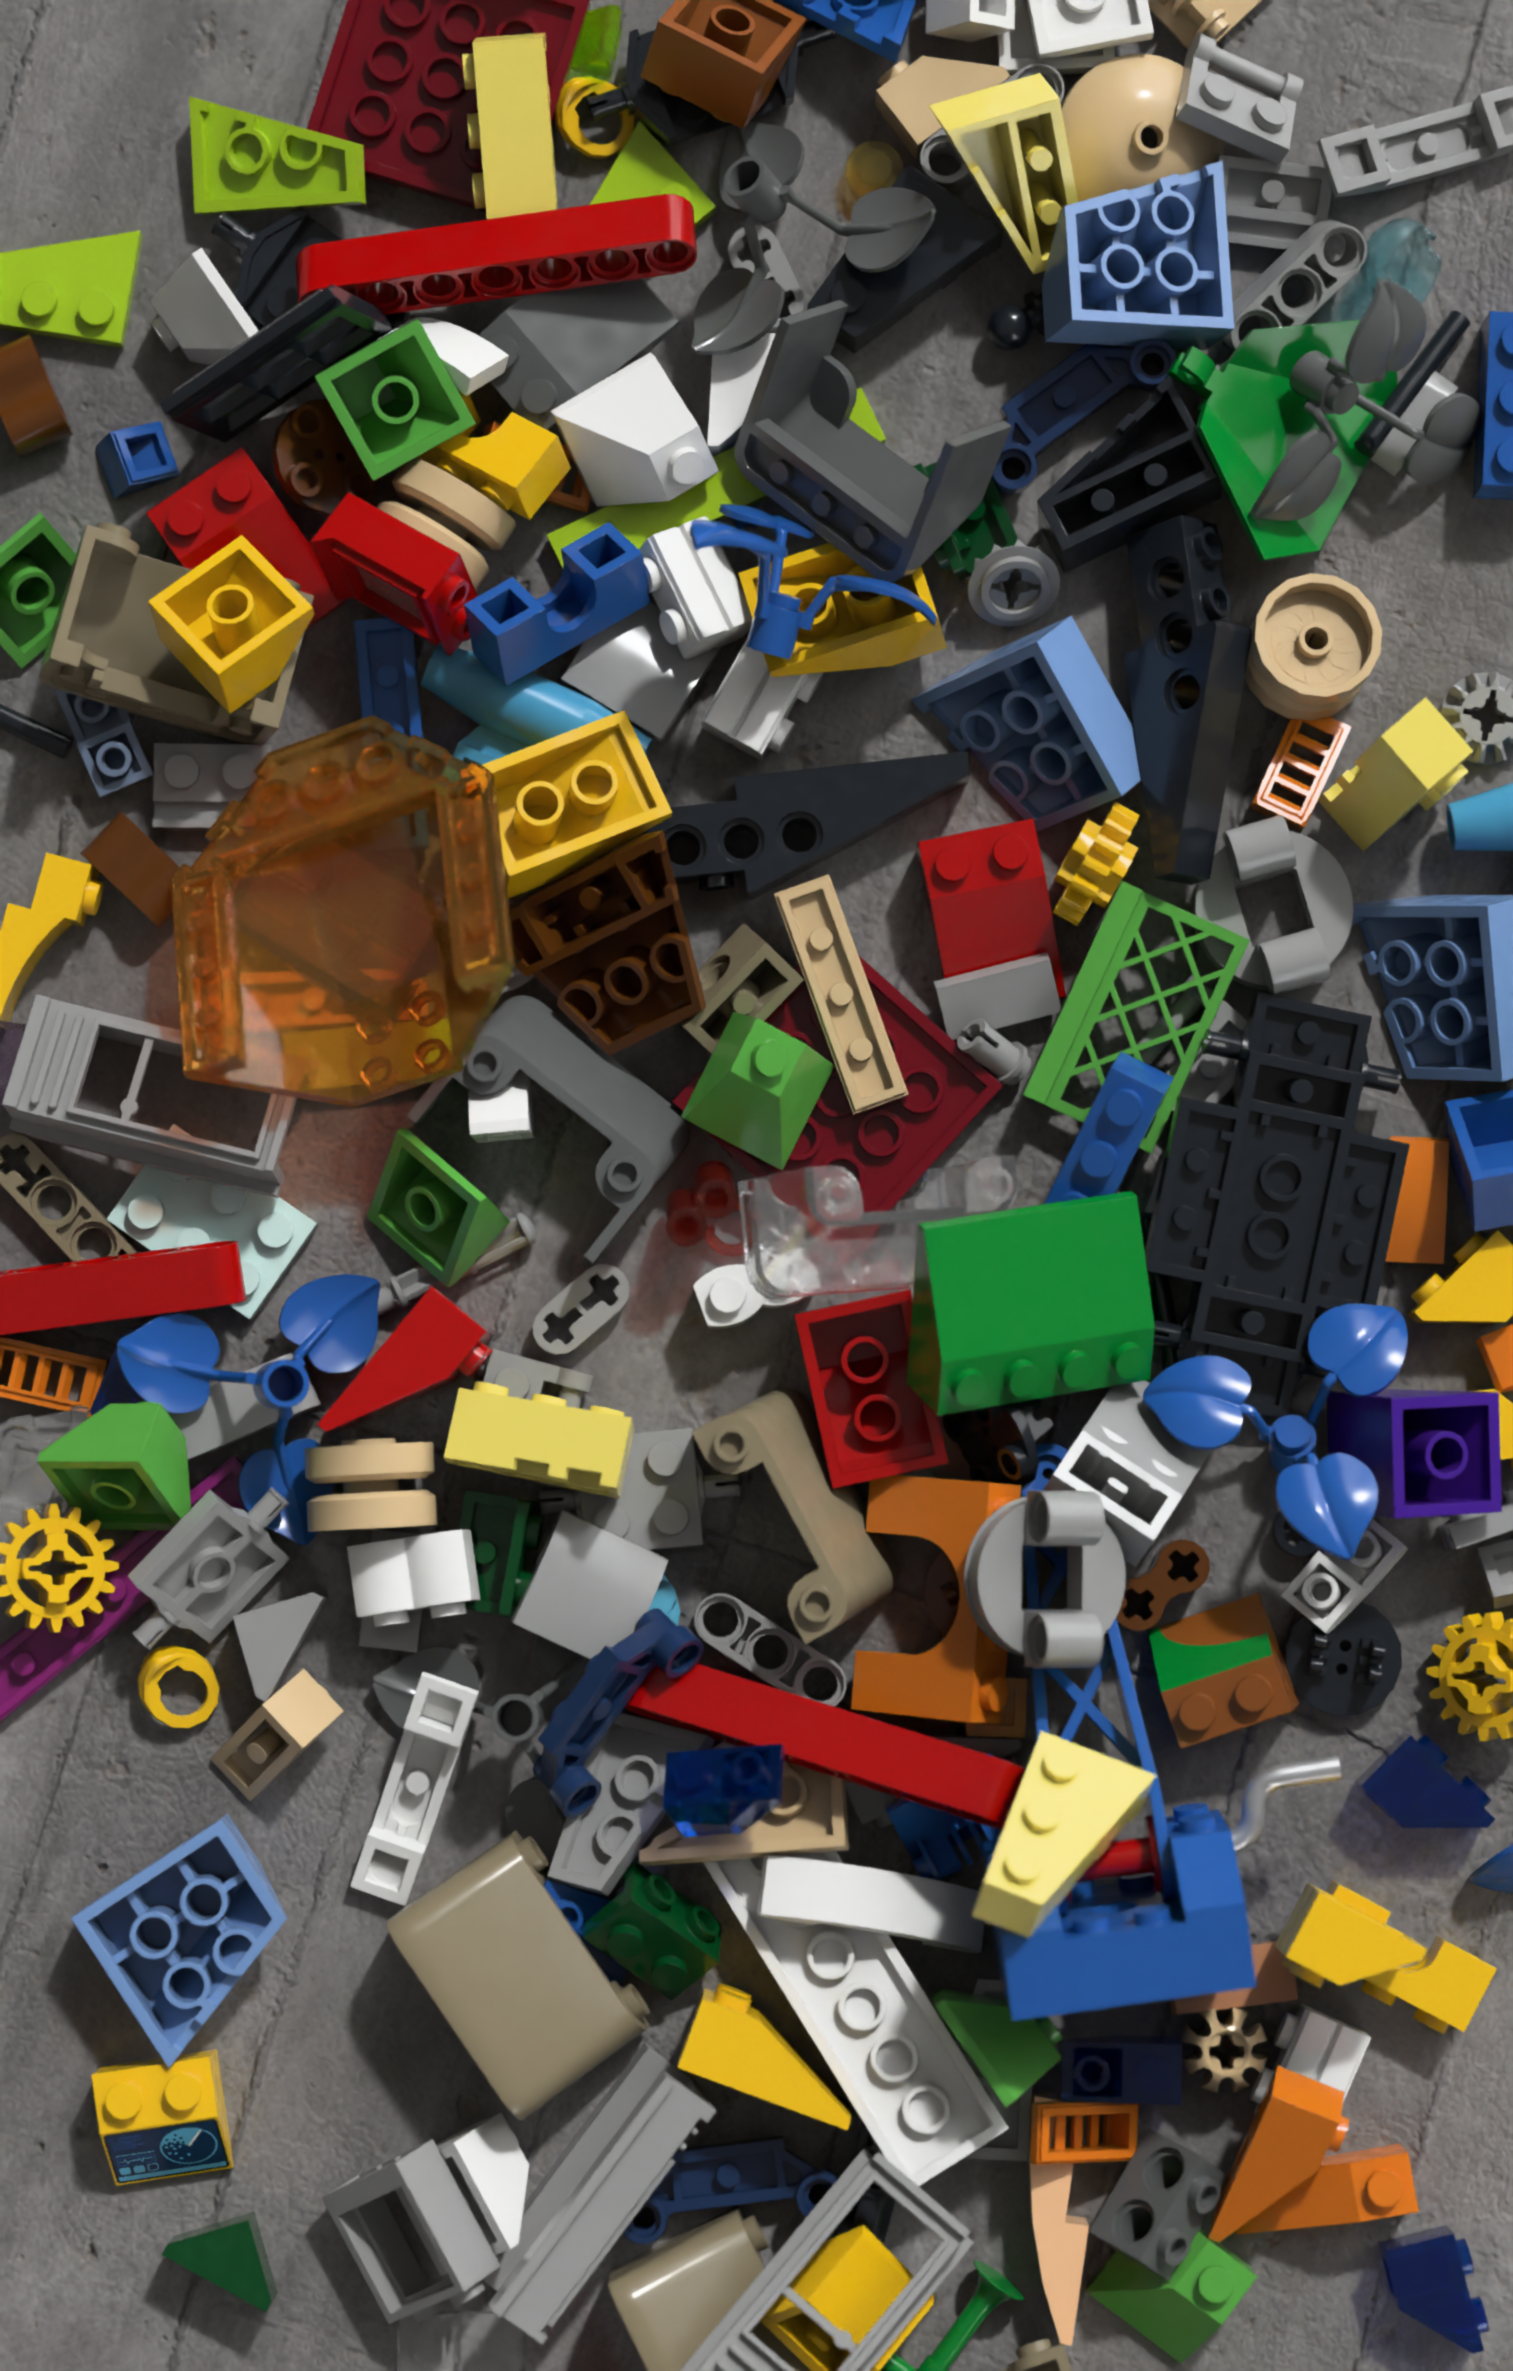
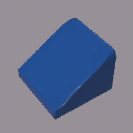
[96,421,180,498]

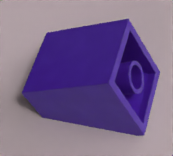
[1327,1389,1502,1519]

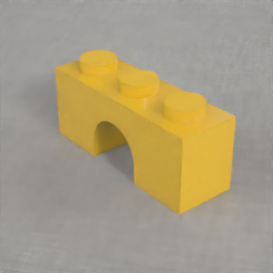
[416,389,571,520]
[1326,1880,1497,2034]

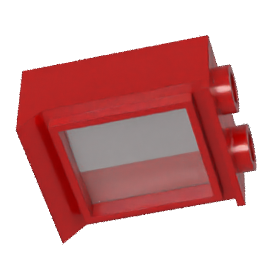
[309,492,478,657]

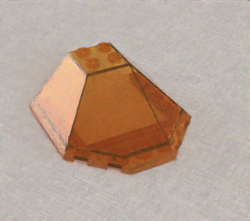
[171,715,515,1107]

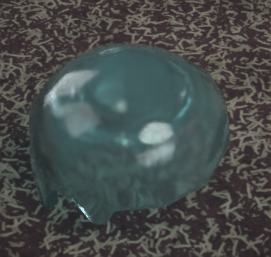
[1359,218,1442,304]

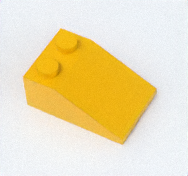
[738,543,947,677]
[459,710,672,899]
[677,1983,851,2130]

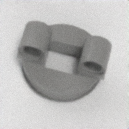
[1193,815,1353,996]
[964,1490,1126,1668]

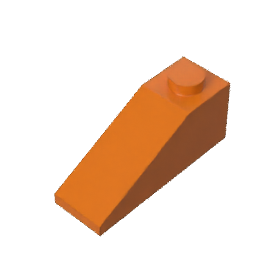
[1208,2065,1349,2243]
[1226,2143,1419,2235]

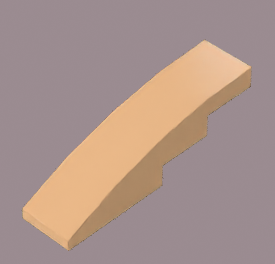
[1028,2090,1089,2346]

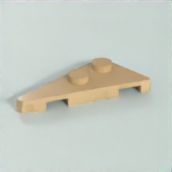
[639,1761,849,1866]

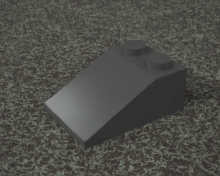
[478,278,681,437]

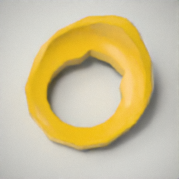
[555,76,634,159]
[137,1645,220,1729]

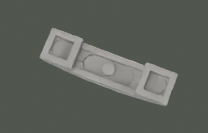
[1317,85,1513,197]

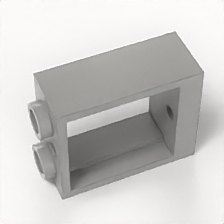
[321,2139,501,2324]

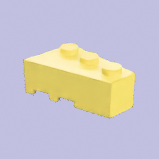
[462,33,558,219]

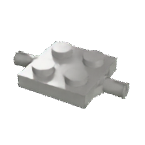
[539,1428,740,1551]
[128,1487,291,1650]

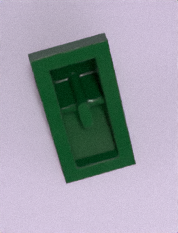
[162,2212,278,2312]

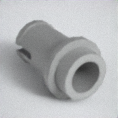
[957,1018,1031,1085]

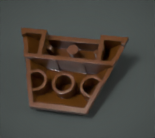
[476,830,706,1056]

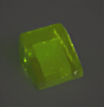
[571,4,624,78]

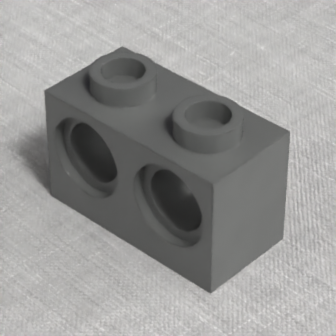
[1089,2128,1229,2281]

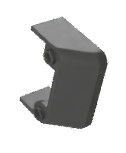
[735,300,1012,582]
[407,995,690,1266]

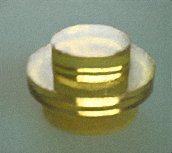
[845,141,903,197]

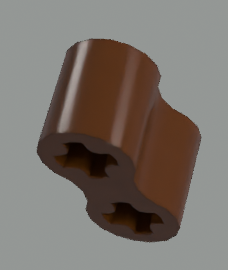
[0,334,73,458]
[80,811,200,929]
[1116,1539,1210,1631]

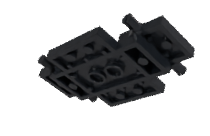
[1145,992,1410,1418]

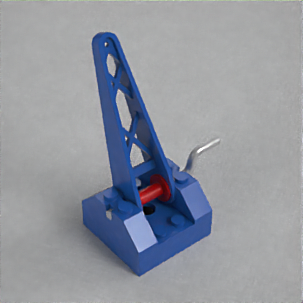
[982,1443,1341,2021]

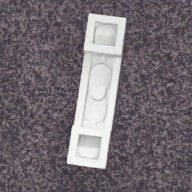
[350,1671,479,1906]
[757,1855,985,1954]

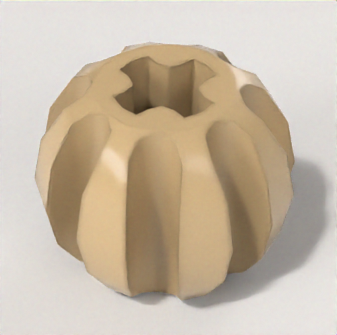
[1180,2007,1268,2093]

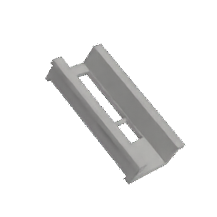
[2,994,318,1199]
[482,2042,716,2344]
[680,2148,974,2371]

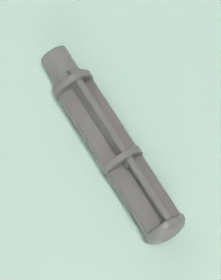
[378,1213,537,1316]

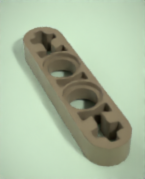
[0,1133,138,1261]

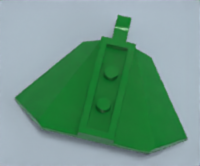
[1167,319,1397,562]

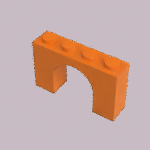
[851,1475,1021,1723]

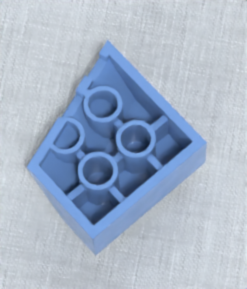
[1042,160,1234,350]
[910,616,1141,832]
[1352,895,1513,1082]
[71,1813,287,2068]

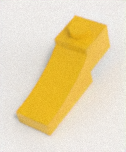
[0,853,104,1027]

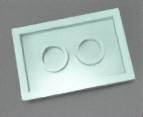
[106,1124,319,1320]

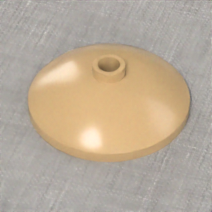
[1061,54,1225,202]

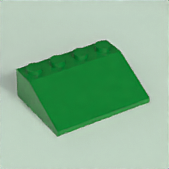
[907,1191,1155,1416]

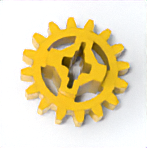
[1052,801,1140,926]
[0,1504,119,1632]
[1426,1611,1513,1742]

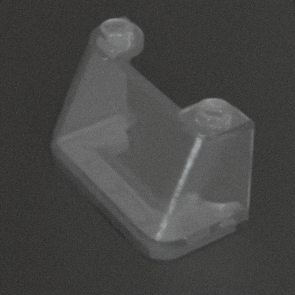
[738,1155,1017,1299]

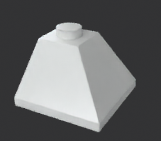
[150,248,260,366]
[551,352,719,507]
[395,2113,529,2276]

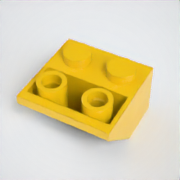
[760,2225,934,2371]

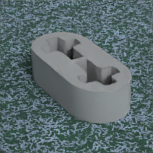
[728,225,805,333]
[1371,371,1459,477]
[532,1264,630,1355]

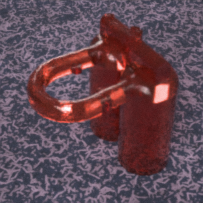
[663,1160,762,1257]

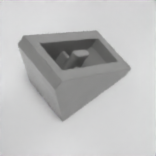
[232,1591,328,1702]

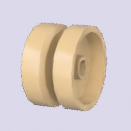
[376,458,516,592]
[1245,573,1382,721]
[304,1438,438,1532]

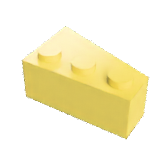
[928,73,1078,275]
[1318,697,1473,852]
[444,1381,635,1499]
[971,1731,1156,1938]

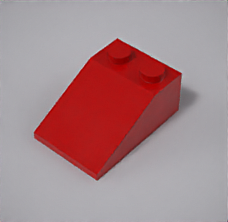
[146,447,348,631]
[916,818,1066,999]
[317,1286,493,1433]
[793,1289,948,1489]

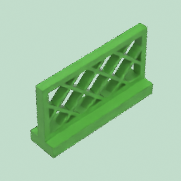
[1023,880,1250,1154]

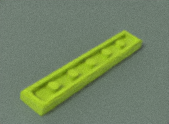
[547,388,886,570]

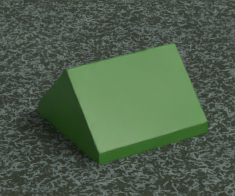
[0,512,76,669]
[367,1127,511,1288]

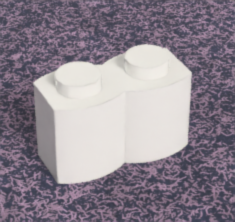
[693,1244,818,1329]
[347,1529,481,1627]

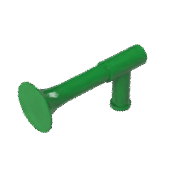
[881,2260,1024,2371]

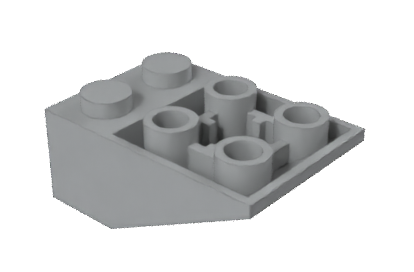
[1043,1380,1211,1567]

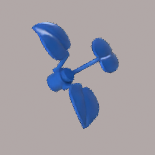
[689,504,936,659]
[115,1274,380,1545]
[1143,1304,1408,1561]

